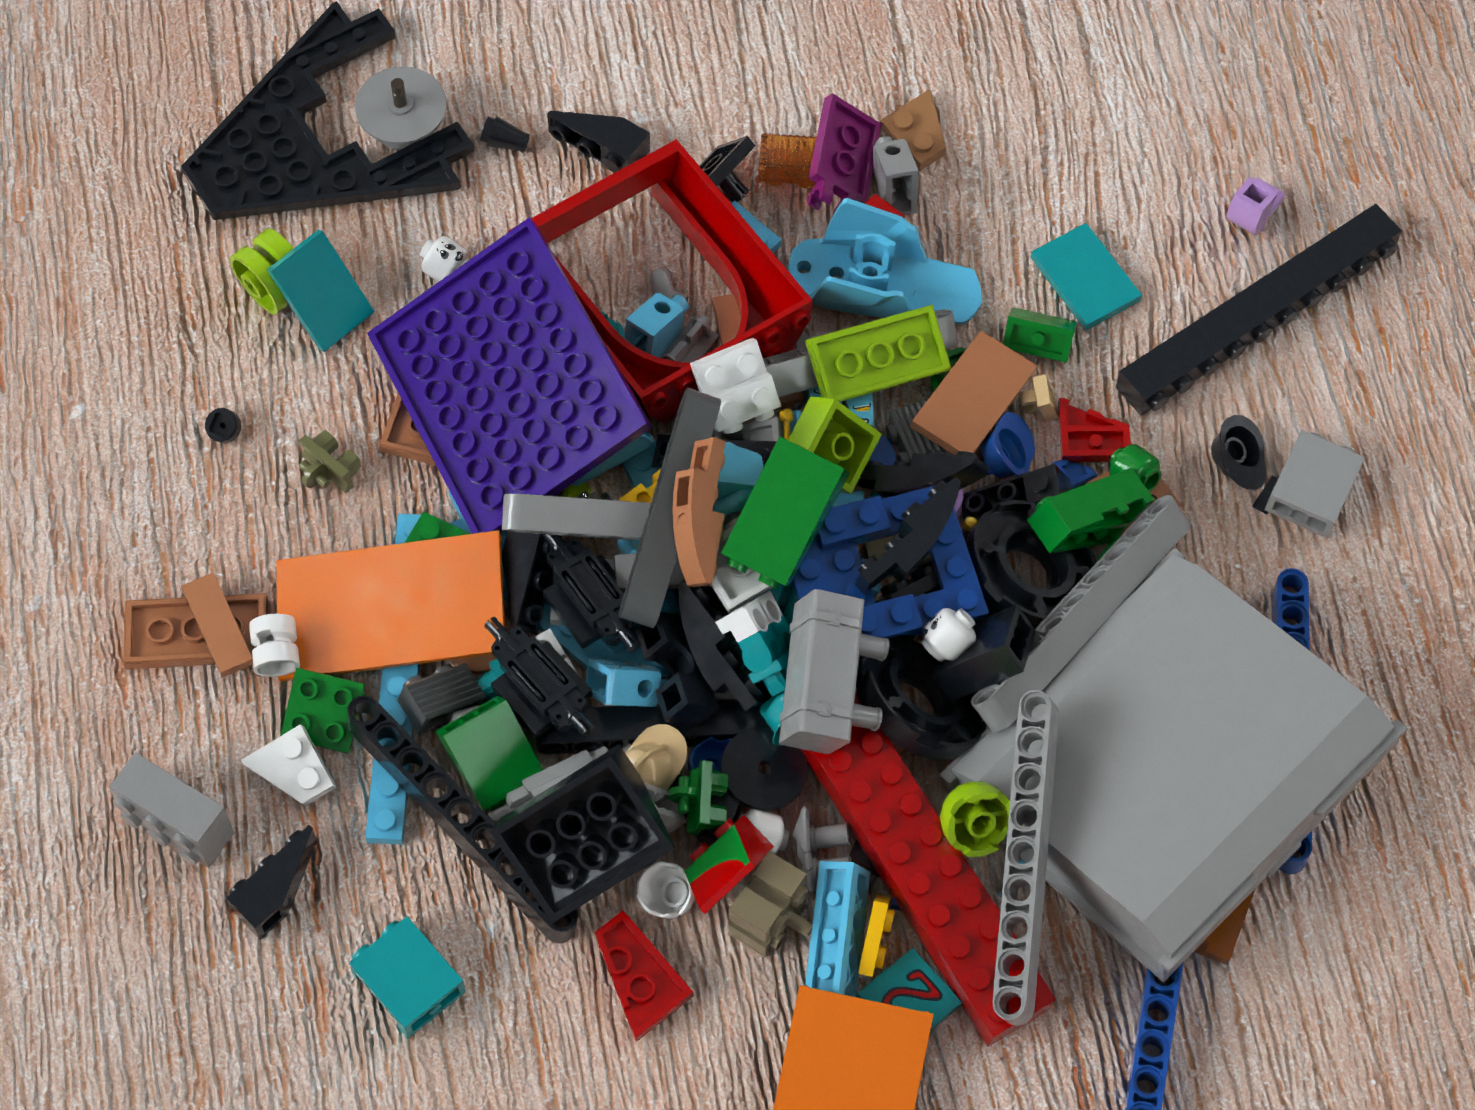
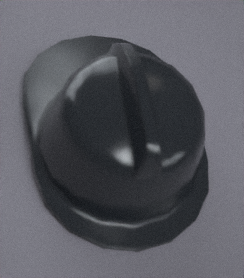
[1211,415,1266,490]

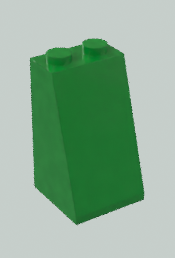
[721,436,850,590]

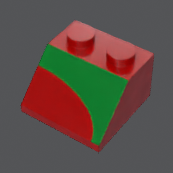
[684,815,774,914]

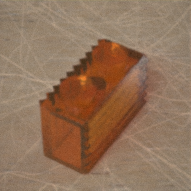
[758,133,817,188]

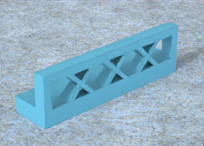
[805,861,871,997]

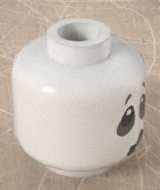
[419,236,469,282]
[922,608,976,662]

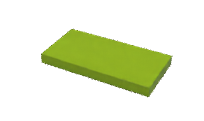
[805,304,952,402]

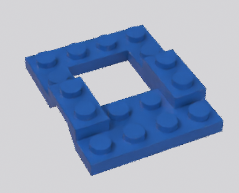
[792,486,989,638]

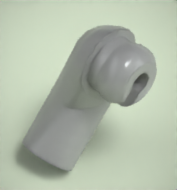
[650,267,689,302]

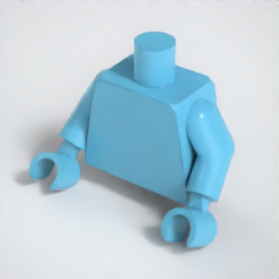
[711,437,764,517]

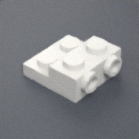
[690,338,781,434]
[709,517,772,613]

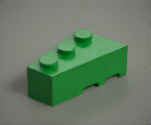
[1027,468,1155,553]

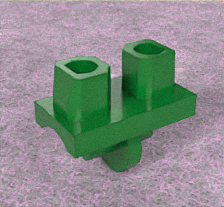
[668,760,728,835]

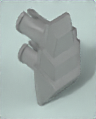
[792,806,852,900]

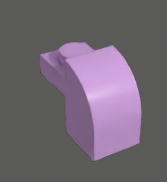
[1226,177,1286,235]

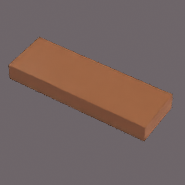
[181,572,253,678]

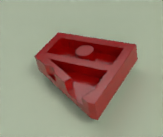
[1058,398,1131,462]

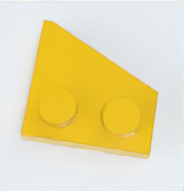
[858,893,895,977]

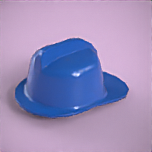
[980,412,1035,478]

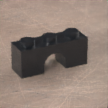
[635,612,719,726]

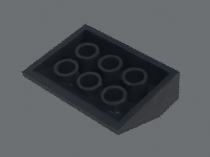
[490,745,675,923]

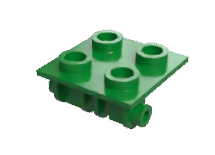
[280,668,367,754]

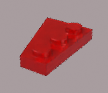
[594,910,694,1042]

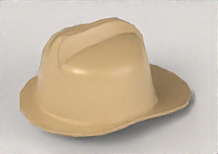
[625,724,688,790]

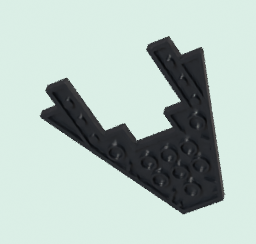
[181,1,474,220]

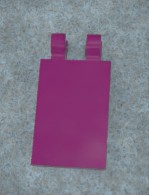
[807,93,882,216]

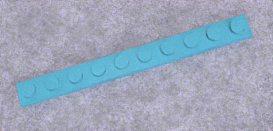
[365,514,433,845]

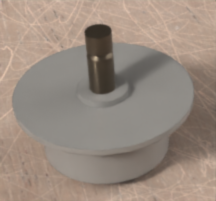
[355,67,447,150]

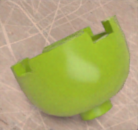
[940,781,1010,857]

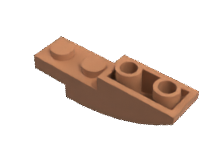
[673,437,725,587]

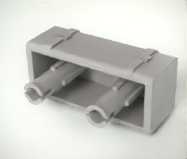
[779,589,889,754]

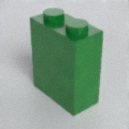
[435,696,543,811]

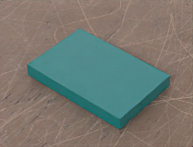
[1030,223,1142,331]
[267,230,375,352]

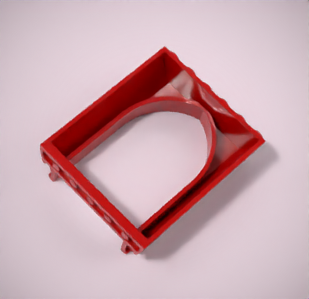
[508,139,813,423]

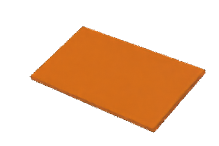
[276,530,505,682]
[773,985,934,1110]

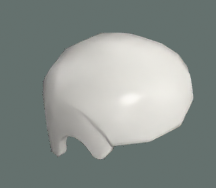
[637,861,695,919]

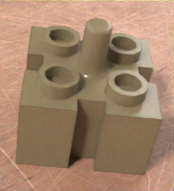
[728,851,812,957]

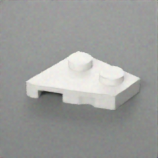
[241,724,337,806]

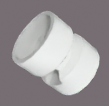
[249,613,300,677]

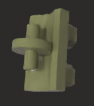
[298,430,361,493]

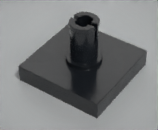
[699,136,756,202]

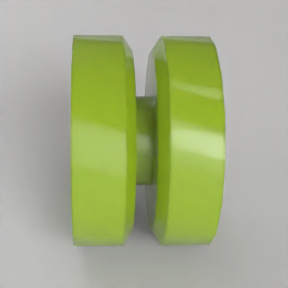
[229,228,294,315]

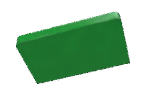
[1002,307,1077,363]

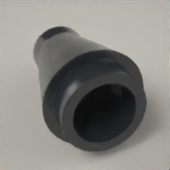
[480,116,530,153]

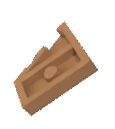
[880,90,946,171]

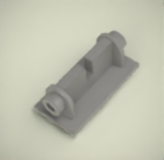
[660,315,720,362]

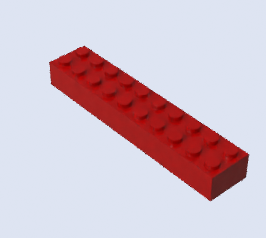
[801,692,1056,1047]

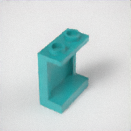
[349,916,466,1039]

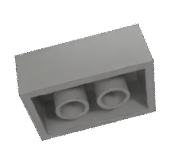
[109,752,235,868]

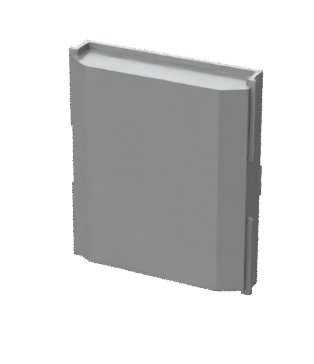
[939,548,1407,982]

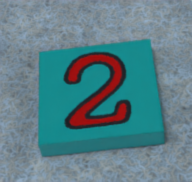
[856,948,962,1032]

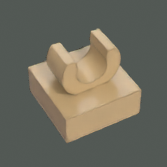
[1019,374,1059,421]

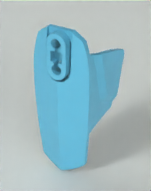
[788,198,982,325]

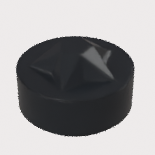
[205,408,241,443]

